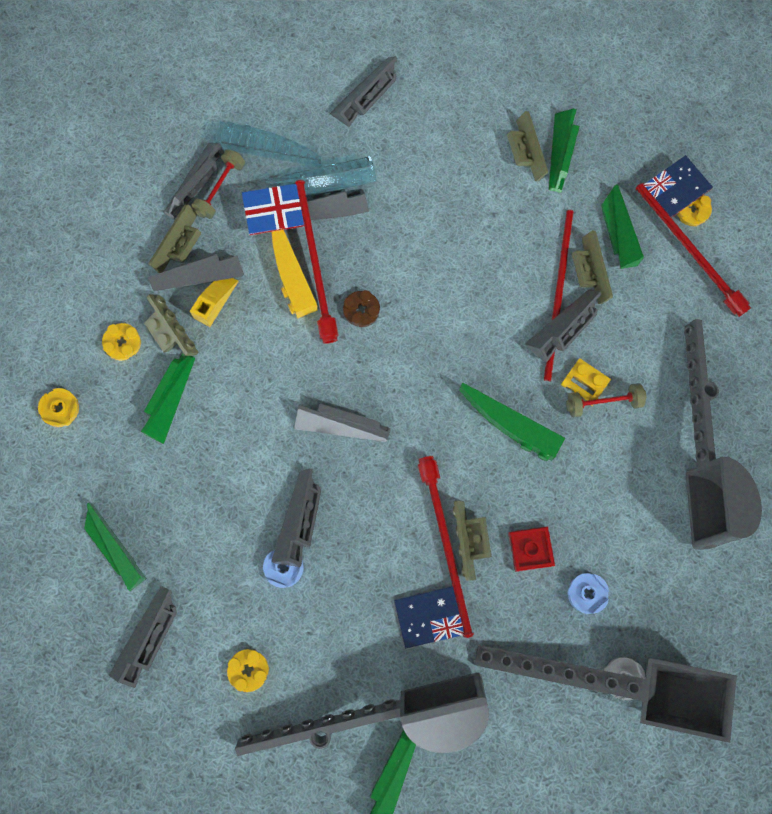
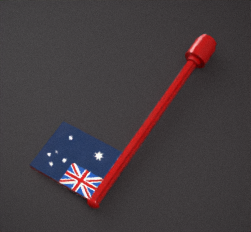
[635,155,751,317]
[394,456,474,649]

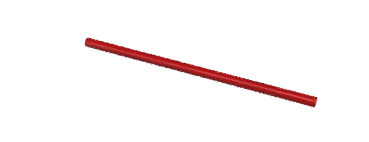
[544,210,574,382]

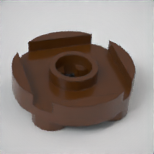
[343,290,380,327]

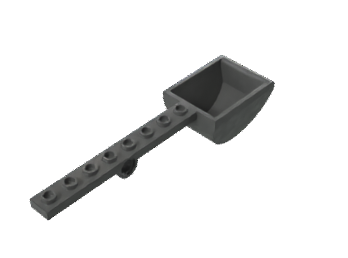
[684,319,762,550]
[475,645,737,743]
[235,673,489,756]

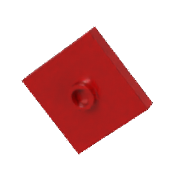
[508,526,555,572]

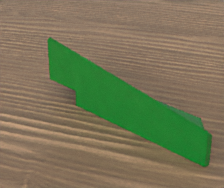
[549,108,580,193]
[601,184,644,269]
[141,353,195,444]
[84,502,147,591]
[370,729,416,814]

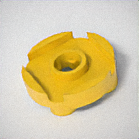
[676,195,712,226]
[102,323,141,361]
[38,388,79,427]
[227,649,269,692]

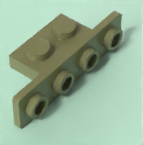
[507,111,548,181]
[149,204,201,273]
[572,230,613,304]
[144,294,199,356]
[453,500,492,581]

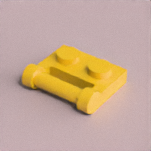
[561,358,611,406]

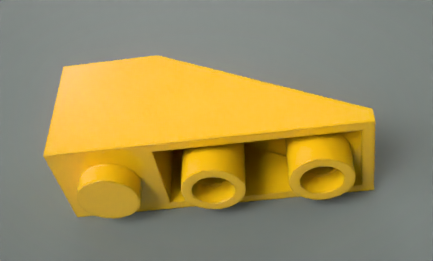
[190,278,239,327]

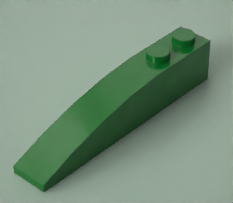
[459,383,565,461]

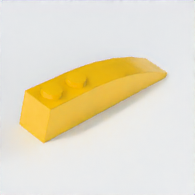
[272,230,318,319]

